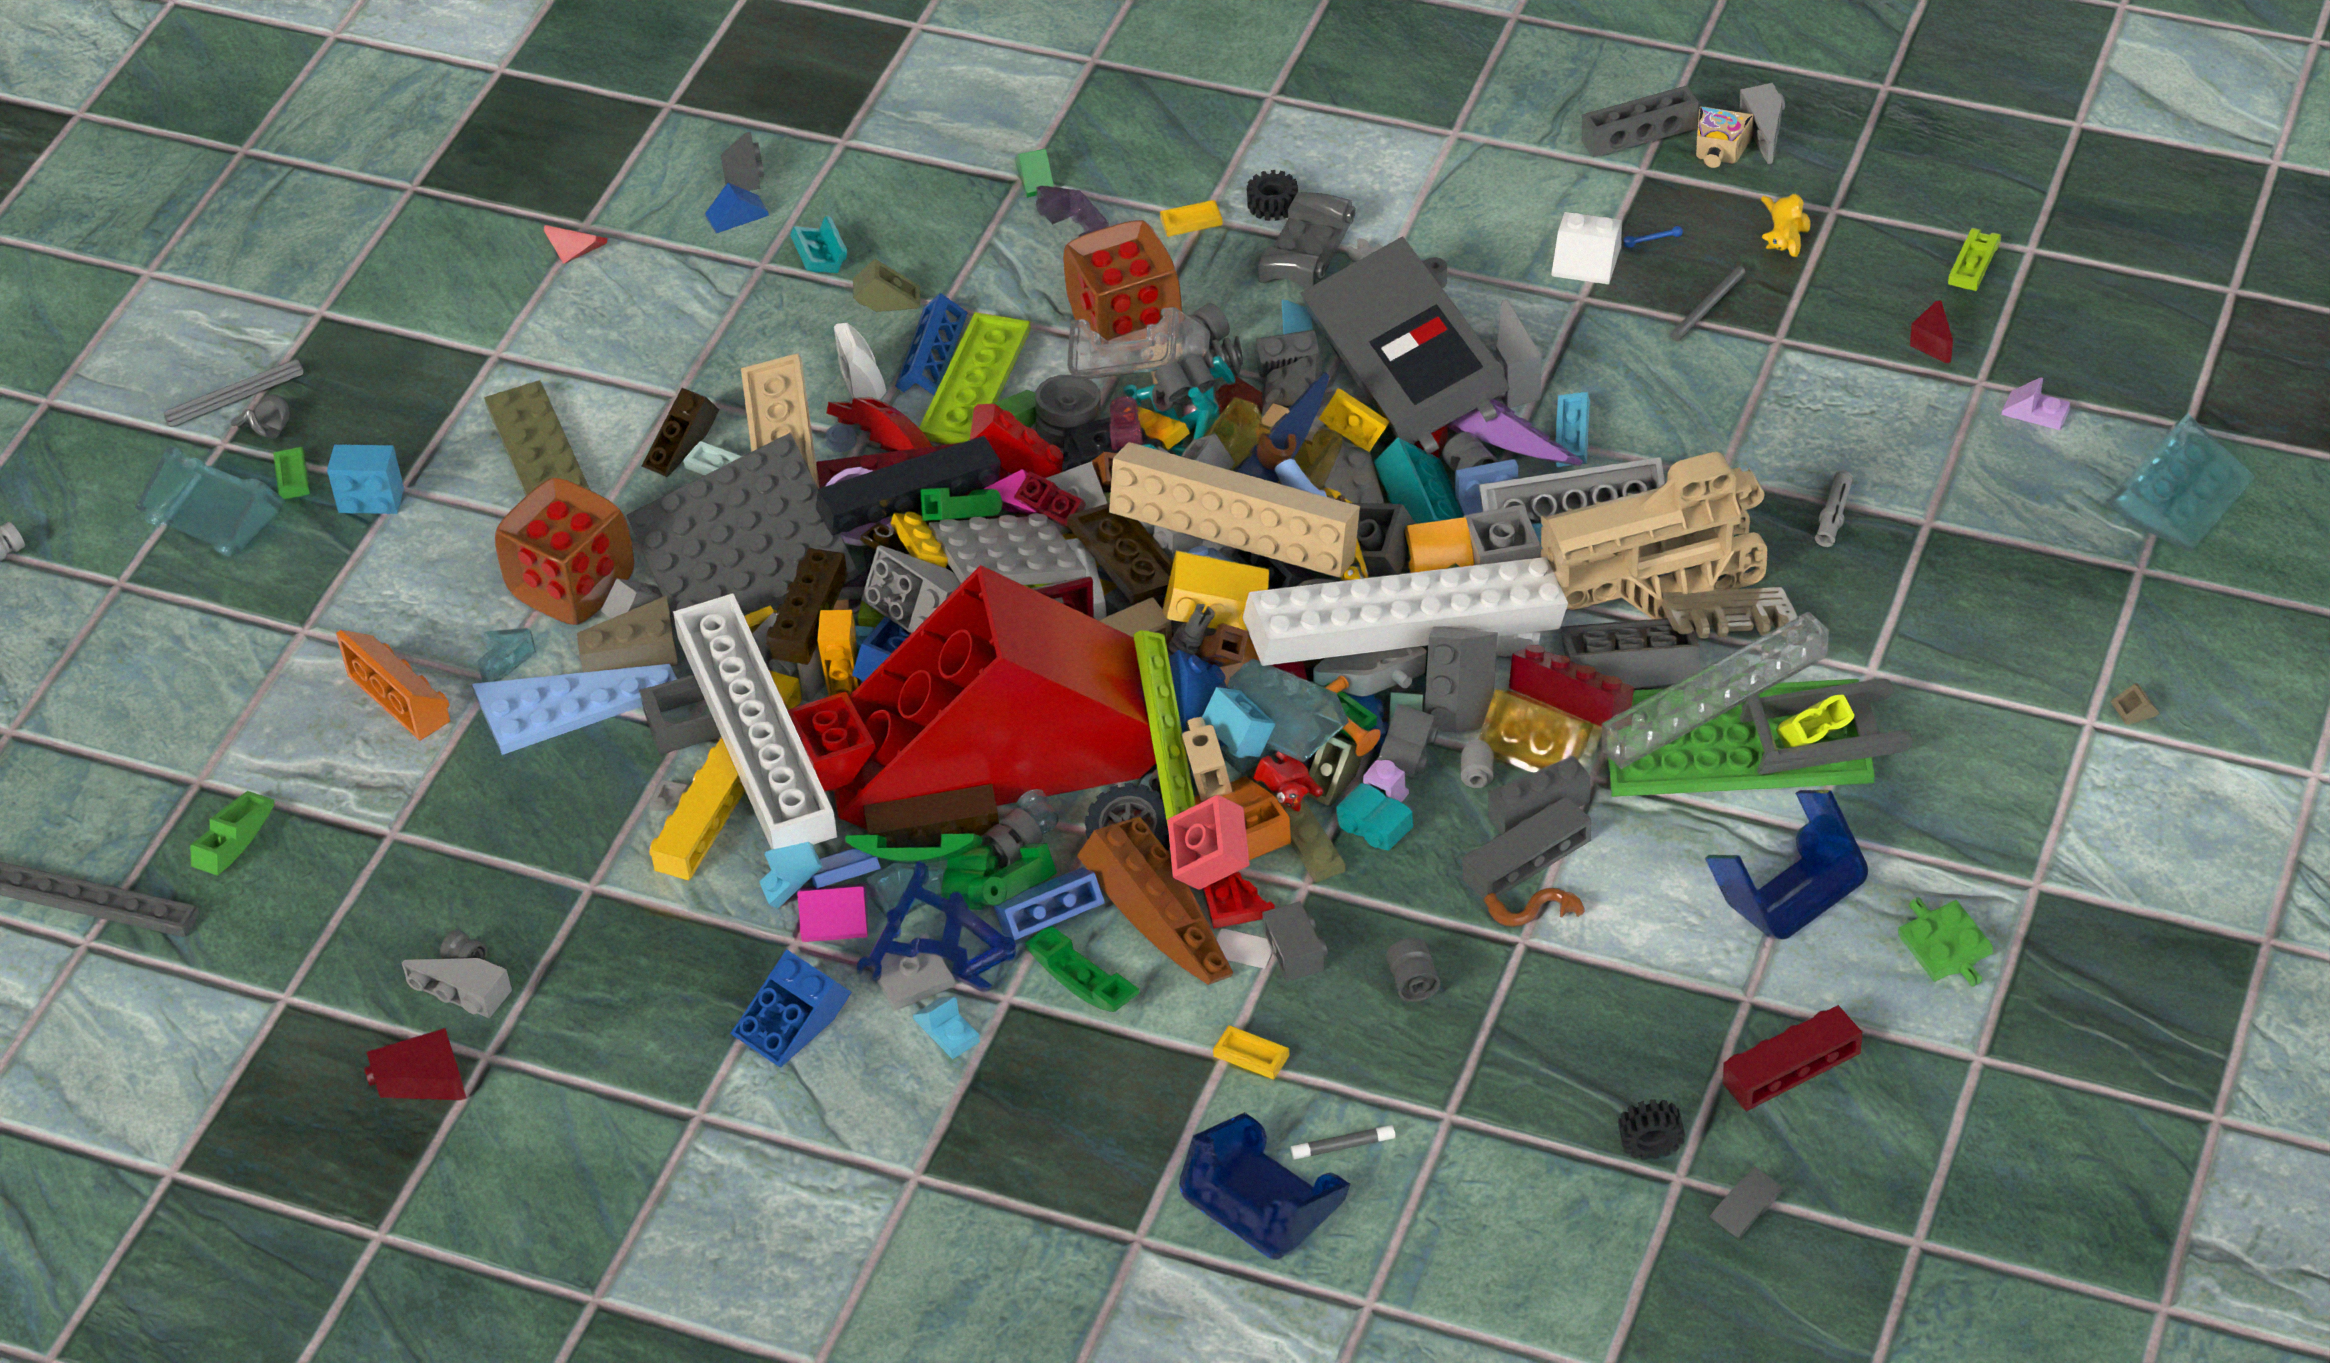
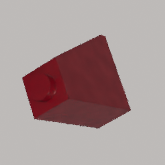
[364,1028,467,1100]

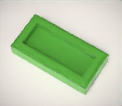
[273,447,310,500]

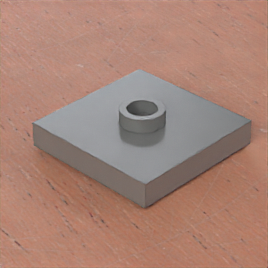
[1046,461,1107,535]
[866,933,955,1011]

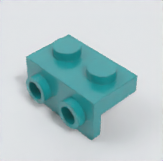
[790,216,847,273]

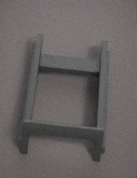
[1740,679,1913,775]

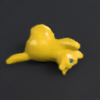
[1761,194,1810,257]

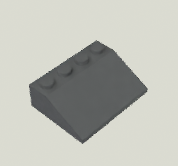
[1561,618,1701,690]

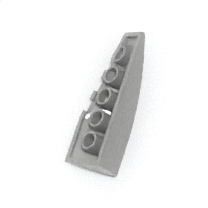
[1479,457,1665,521]

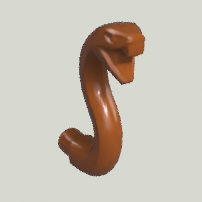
[1484,888,1585,927]

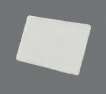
[1217,928,1272,969]

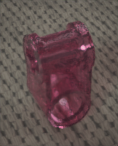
[1109,396,1143,451]

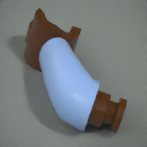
[1257,433,1346,502]

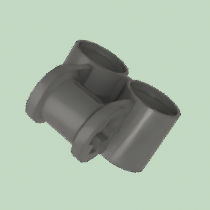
[1152,355,1216,411]

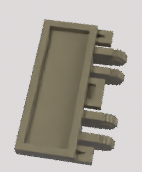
[1661,587,1801,638]

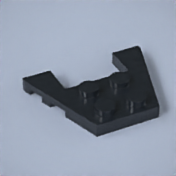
[1062,414,1176,472]

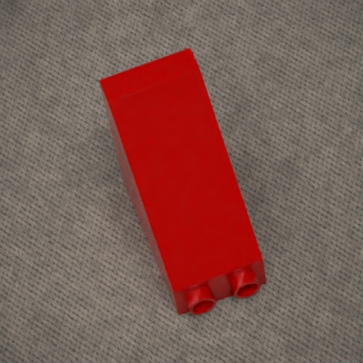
[834,565,1156,830]

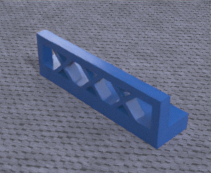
[895,293,968,395]

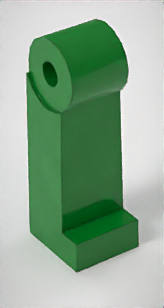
[921,488,1002,521]
[968,843,1057,906]

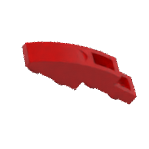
[826,397,933,452]

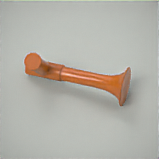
[1302,675,1381,756]

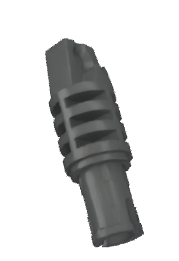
[1167,604,1215,657]

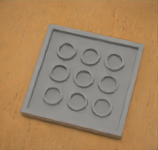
[929,513,1086,585]

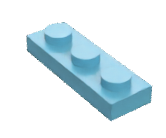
[1555,392,1590,467]

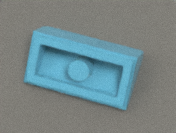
[1282,300,1313,334]

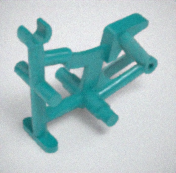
[1123,356,1235,456]

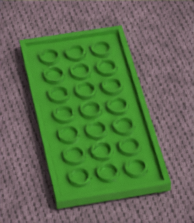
[1604,679,1875,797]

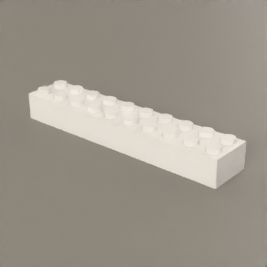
[1243,557,1568,666]
[673,593,837,850]

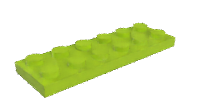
[919,312,1031,444]

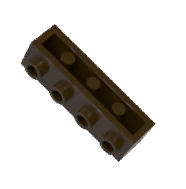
[766,548,848,665]
[863,784,999,856]

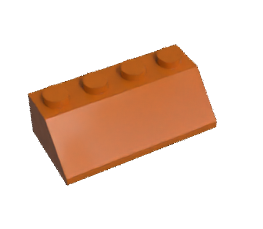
[336,630,450,741]

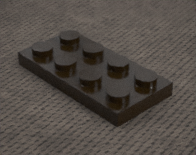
[1067,503,1173,604]

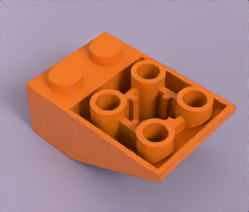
[1194,776,1291,860]

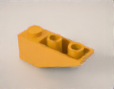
[817,610,860,696]

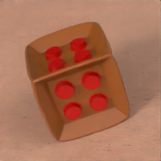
[1063,220,1182,358]
[495,478,634,625]

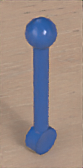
[1624,226,1683,248]

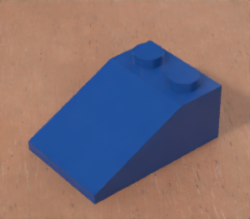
[1169,650,1227,761]

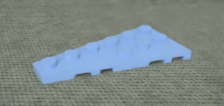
[472,664,677,755]

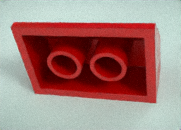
[970,404,1064,479]
[787,691,876,792]

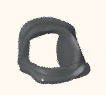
[231,395,290,438]

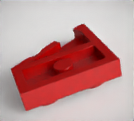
[1202,871,1275,929]

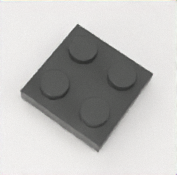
[1262,353,1323,416]

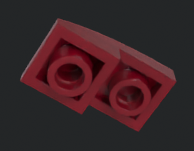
[1014,471,1087,530]

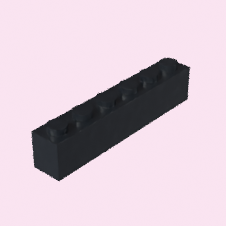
[816,435,1001,535]

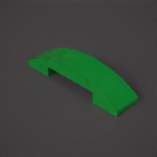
[845,834,982,864]
[1025,925,1140,1012]

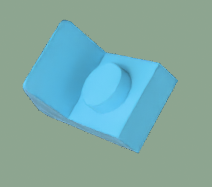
[759,842,822,909]
[913,996,980,1060]

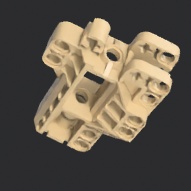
[1541,452,1768,619]

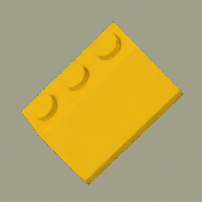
[1162,550,1269,631]

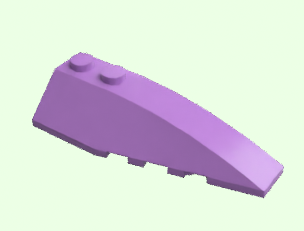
[1448,398,1583,466]

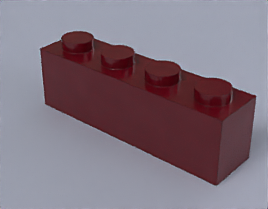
[1508,645,1634,731]
[1722,1005,1863,1112]

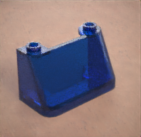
[1179,1112,1350,1260]

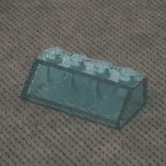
[1227,658,1349,762]

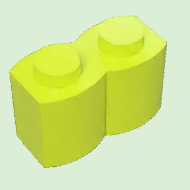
[1776,695,1855,748]

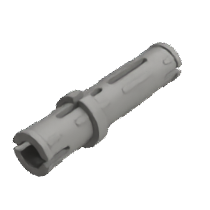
[1815,470,1854,547]

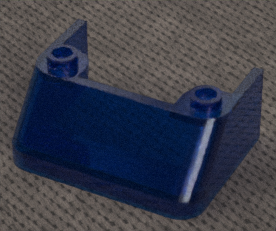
[1705,790,1868,939]

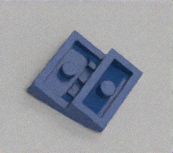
[810,848,881,888]

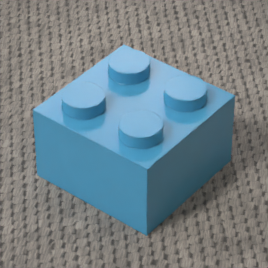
[327,445,404,514]

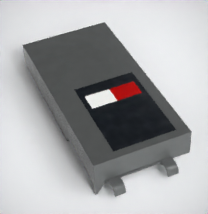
[1300,236,1510,455]

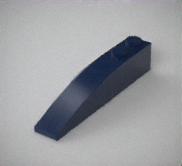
[1232,372,1330,483]

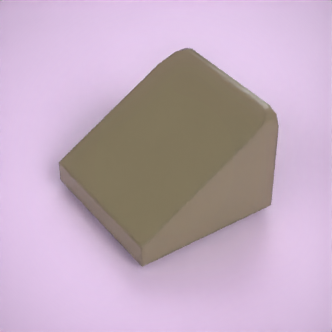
[2110,682,2160,725]

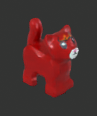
[1253,748,1323,812]

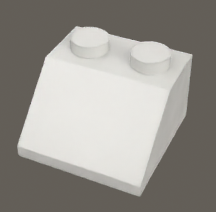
[1552,212,1622,284]

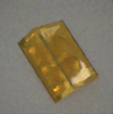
[1478,689,1594,773]

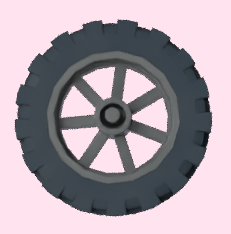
[1085,783,1170,851]

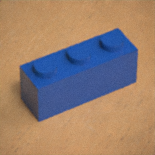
[994,867,1105,940]

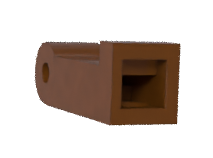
[1195,623,1249,667]

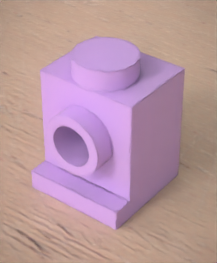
[1363,759,1409,802]

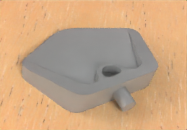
[1313,646,1427,696]

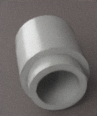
[1461,740,1494,788]

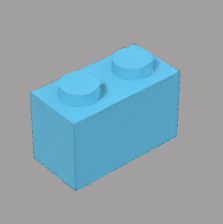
[1202,687,1276,758]

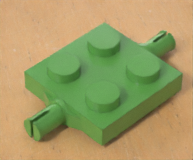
[1898,897,1993,987]

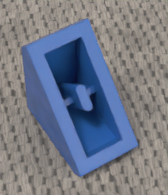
[705,183,769,234]

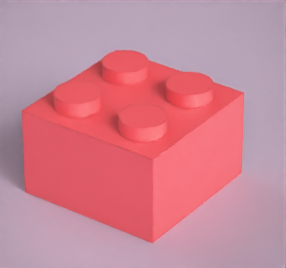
[1167,795,1250,890]

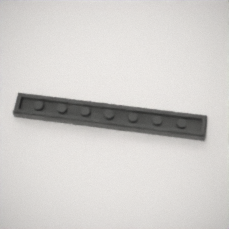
[0,862,200,937]

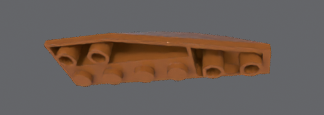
[1077,816,1234,985]

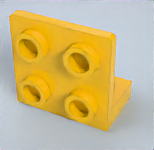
[1318,388,1390,452]

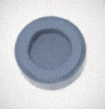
[826,424,856,452]

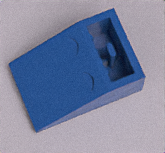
[730,949,852,1068]

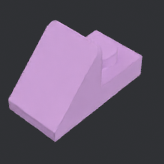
[2001,377,2071,430]

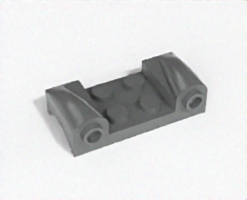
[1258,192,1356,290]

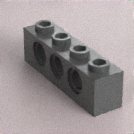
[1582,85,1699,158]

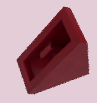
[1910,300,1953,363]

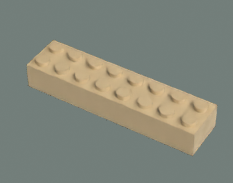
[1109,442,1360,578]

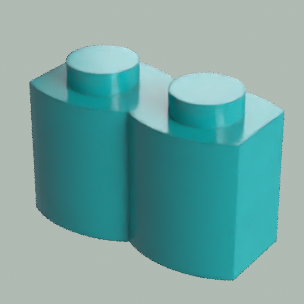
[1336,783,1413,851]

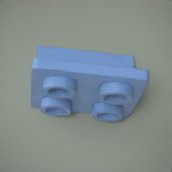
[1455,459,1531,521]

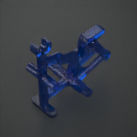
[857,861,1016,992]

